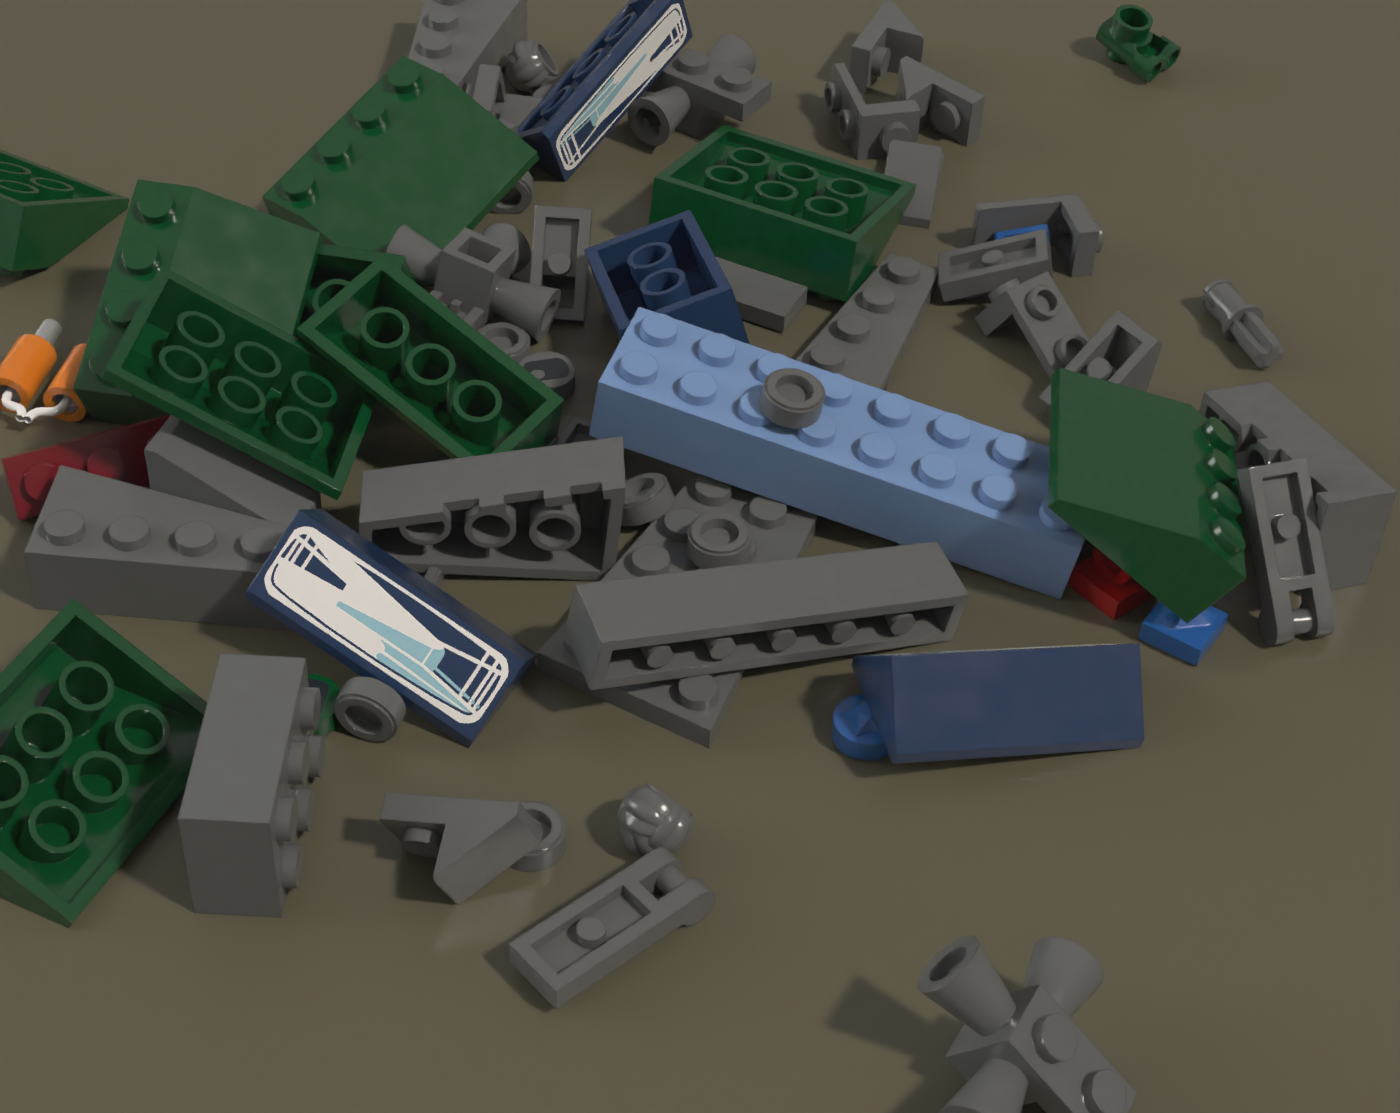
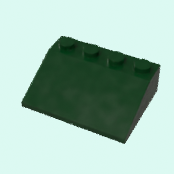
[262,56,539,286]
[648,125,917,302]
[0,149,129,277]
[73,179,322,426]
[100,266,377,500]
[1048,368,1246,624]
[0,598,207,928]

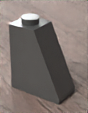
[144,415,322,526]

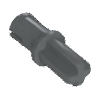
[1200,278,1284,368]

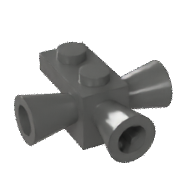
[627,34,772,146]
[386,223,561,342]
[917,935,1137,1113]

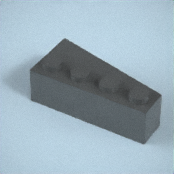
[408,0,527,93]
[1199,381,1398,596]
[359,436,626,581]
[24,465,293,631]

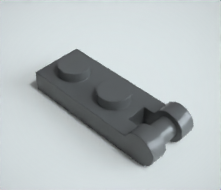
[1237,458,1335,646]
[509,847,716,1009]

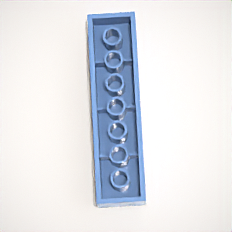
[589,307,1085,599]

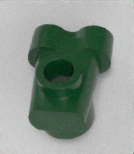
[1096,4,1181,83]

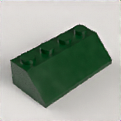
[297,256,564,459]

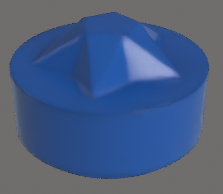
[831,694,888,760]

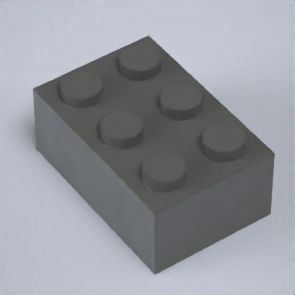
[178,653,326,918]

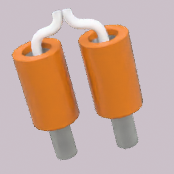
[0,319,87,423]

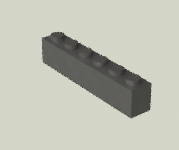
[565,541,969,690]

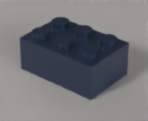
[584,210,750,344]

